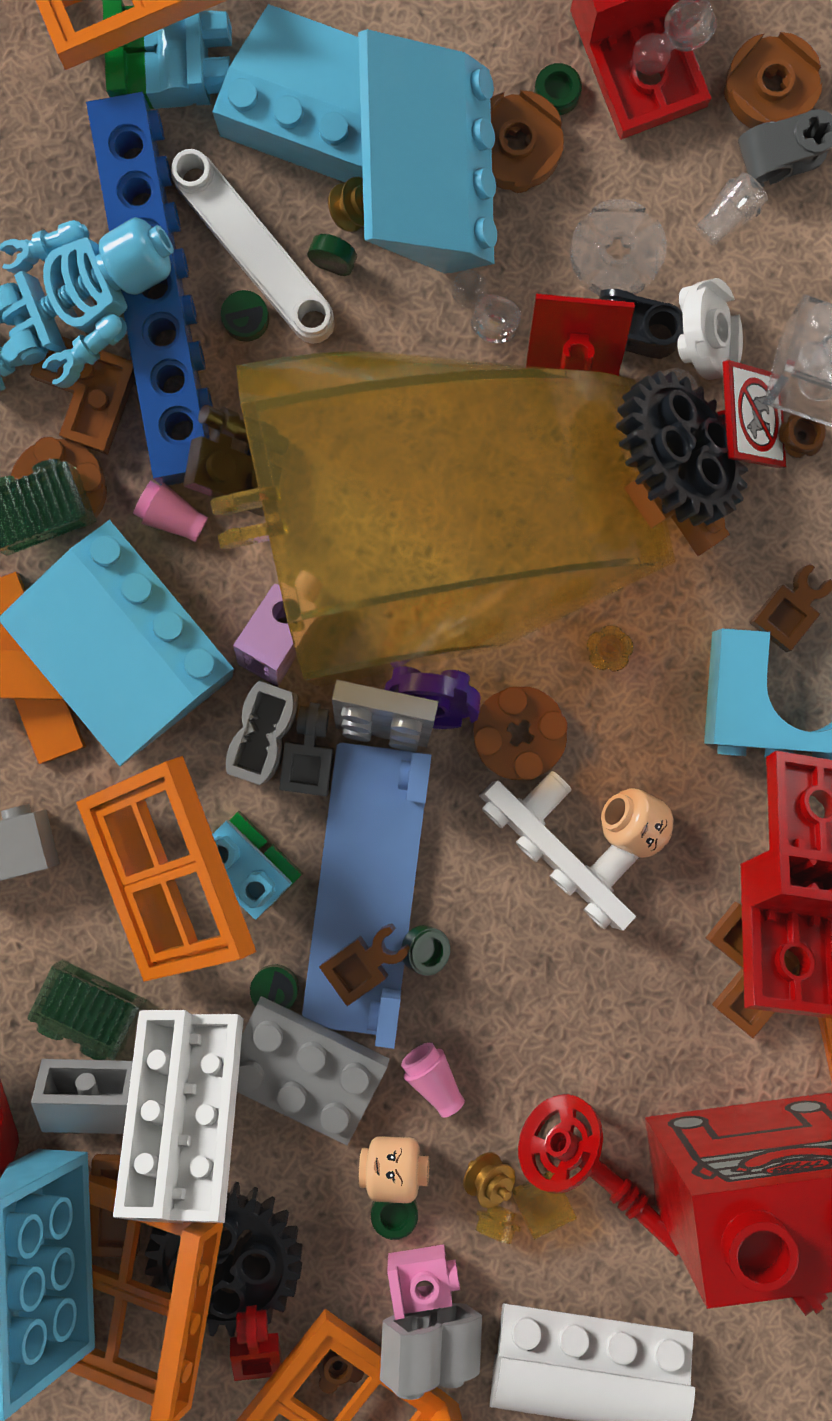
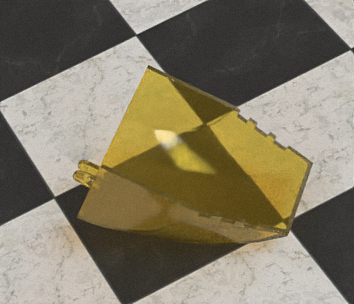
[211,351,676,688]

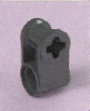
[738,109,832,188]

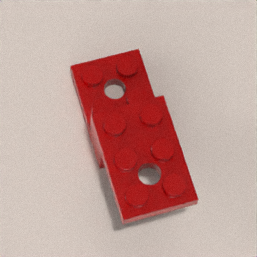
[570,0,711,140]
[740,751,832,1019]

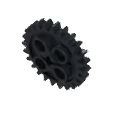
[616,371,748,526]
[145,1182,303,1337]

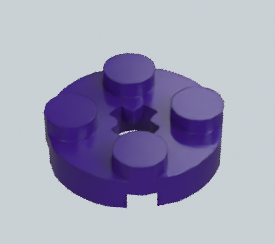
[384,666,481,729]

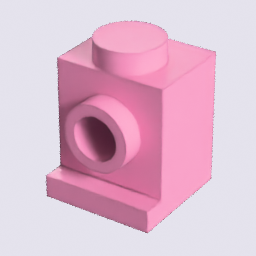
[387,1244,460,1320]

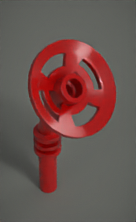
[518,1094,679,1256]

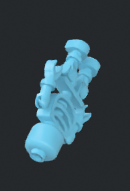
[0,217,174,391]

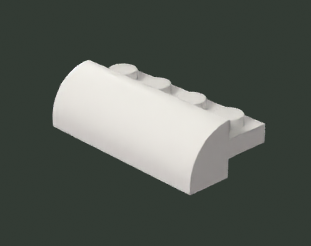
[113,1010,244,1223]
[489,1303,695,1421]

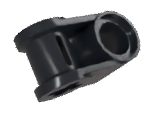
[599,289,684,359]

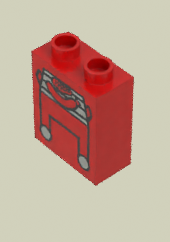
[645,1092,832,1309]

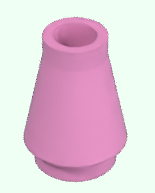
[133,481,208,542]
[401,1042,465,1118]

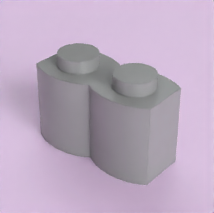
[226,681,298,785]
[380,1303,482,1400]

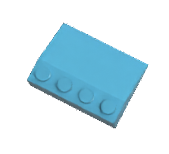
[212,4,363,182]
[358,29,497,273]
[0,519,234,767]
[0,1149,95,1421]

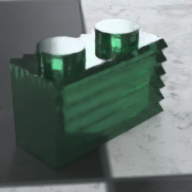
[0,459,97,556]
[27,959,147,1060]

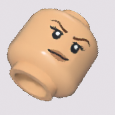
[601,788,674,858]
[359,1136,430,1203]

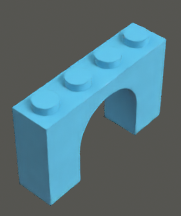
[704,628,832,760]

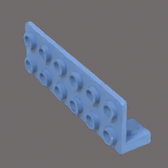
[302,743,432,1049]

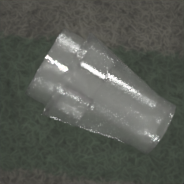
[695,172,768,246]

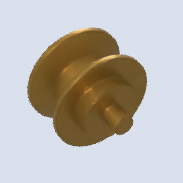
[328,177,364,232]
[463,1152,516,1209]

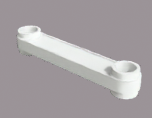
[171,149,335,344]

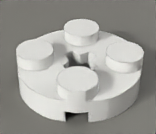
[678,278,743,380]

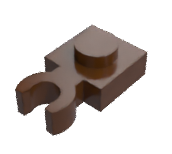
[750,564,832,652]
[319,924,410,1006]

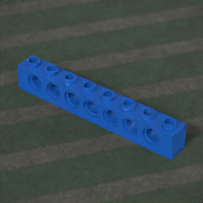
[86,92,213,486]

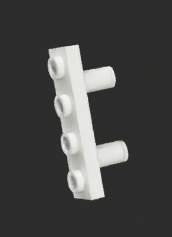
[479,771,639,931]

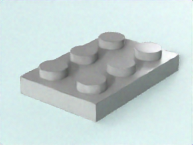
[332,680,438,752]
[237,996,390,1146]

